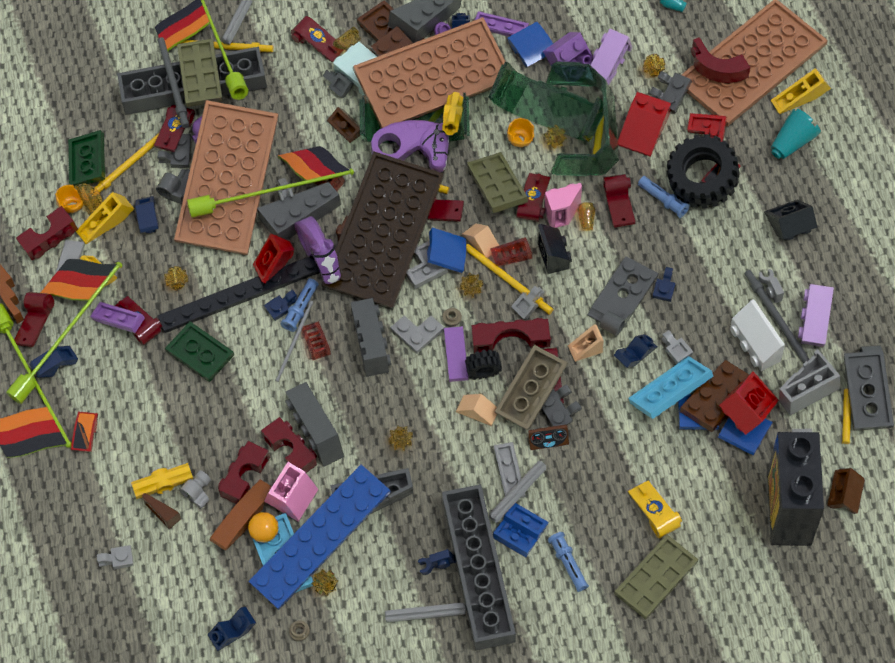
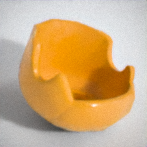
[507,118,534,148]
[55,185,85,213]
[248,512,279,543]

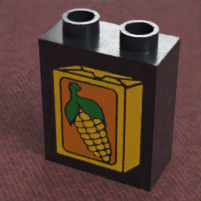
[767,432,824,546]

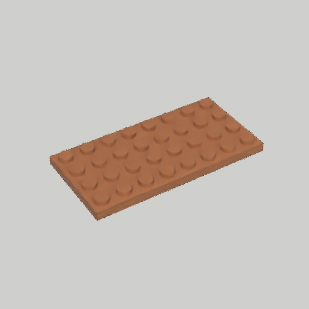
[681,0,828,127]
[353,17,514,128]
[174,100,279,255]

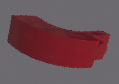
[691,37,751,83]

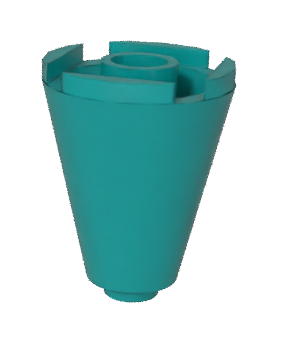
[771,108,821,159]

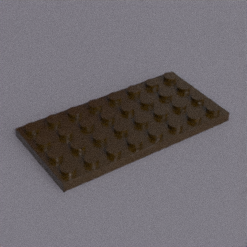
[322,151,444,310]

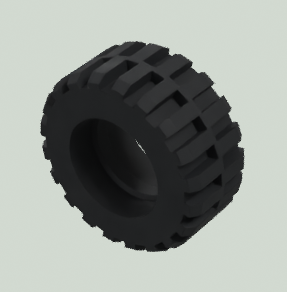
[667,134,740,209]

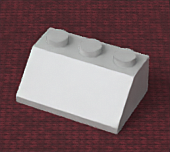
[730,299,785,371]

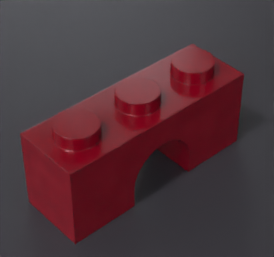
[16,206,78,260]
[261,417,317,473]
[218,441,270,504]

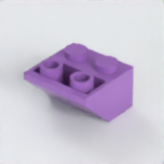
[543,32,593,82]

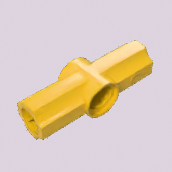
[442,92,463,135]
[131,463,193,499]

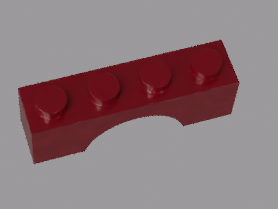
[471,318,551,354]

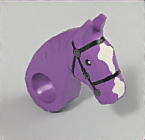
[371,120,449,172]
[294,216,341,284]

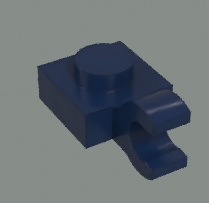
[652,267,676,302]
[264,290,297,321]
[418,549,456,575]

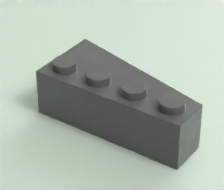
[388,0,462,43]
[257,182,341,240]
[350,298,392,377]
[285,382,345,467]
[330,468,413,514]

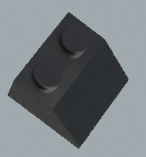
[764,199,818,240]
[537,224,572,274]

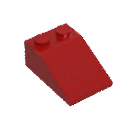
[617,92,671,157]
[719,371,779,435]

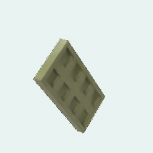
[177,39,223,107]
[467,152,528,213]
[614,534,699,620]

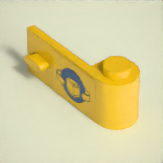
[628,481,682,538]

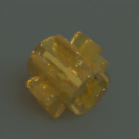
[643,54,666,77]
[543,124,567,149]
[164,266,188,290]
[460,273,483,297]
[389,425,413,451]
[312,569,339,596]

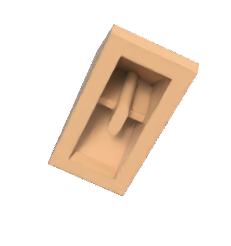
[462,223,500,258]
[568,324,604,362]
[456,394,497,426]

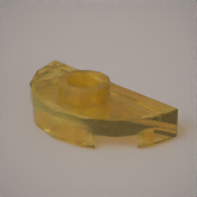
[333,26,361,50]
[75,184,102,216]

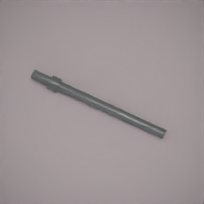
[157,37,189,128]
[744,270,810,364]

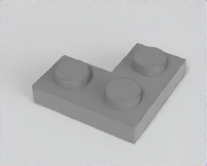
[407,241,448,289]
[390,316,444,354]

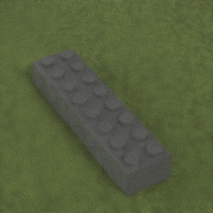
[117,47,267,115]
[442,484,516,651]

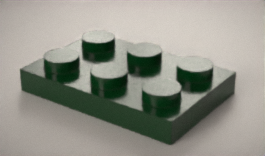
[68,130,105,188]
[165,321,234,383]

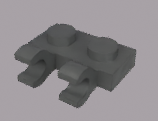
[649,71,692,113]
[157,134,191,168]
[542,385,582,426]

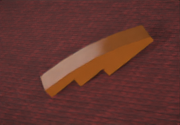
[0,264,24,324]
[210,479,272,551]

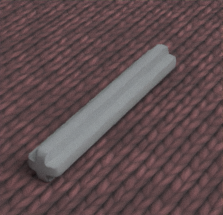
[222,0,253,45]
[489,461,546,523]
[385,603,466,622]

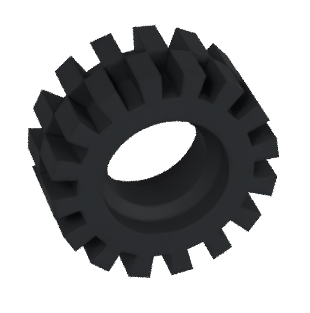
[465,350,502,380]

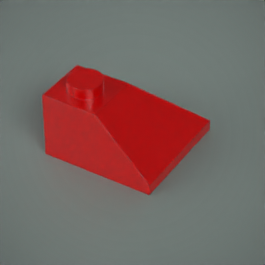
[253,234,294,283]

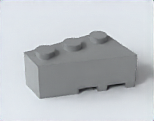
[779,349,840,415]

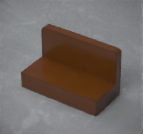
[827,468,865,514]

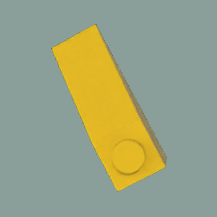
[771,68,831,114]
[76,192,134,244]

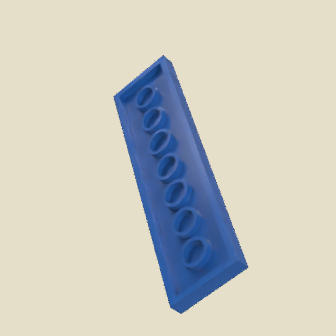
[249,464,391,610]

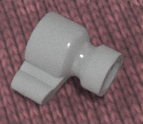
[179,470,211,509]

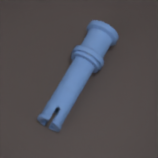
[638,176,690,218]
[280,278,319,332]
[548,532,589,592]

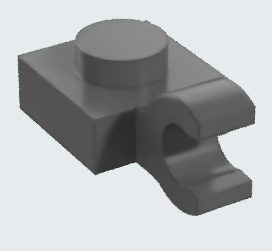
[323,70,354,98]

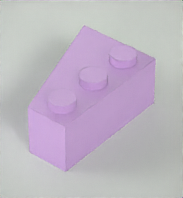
[585,29,632,89]
[798,284,834,347]

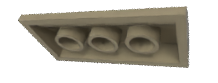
[495,345,568,431]

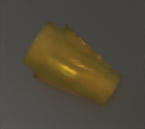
[577,202,596,231]

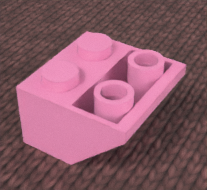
[544,183,582,228]
[264,462,318,522]

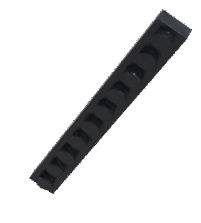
[157,256,320,333]

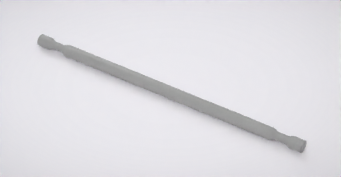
[275,301,313,382]

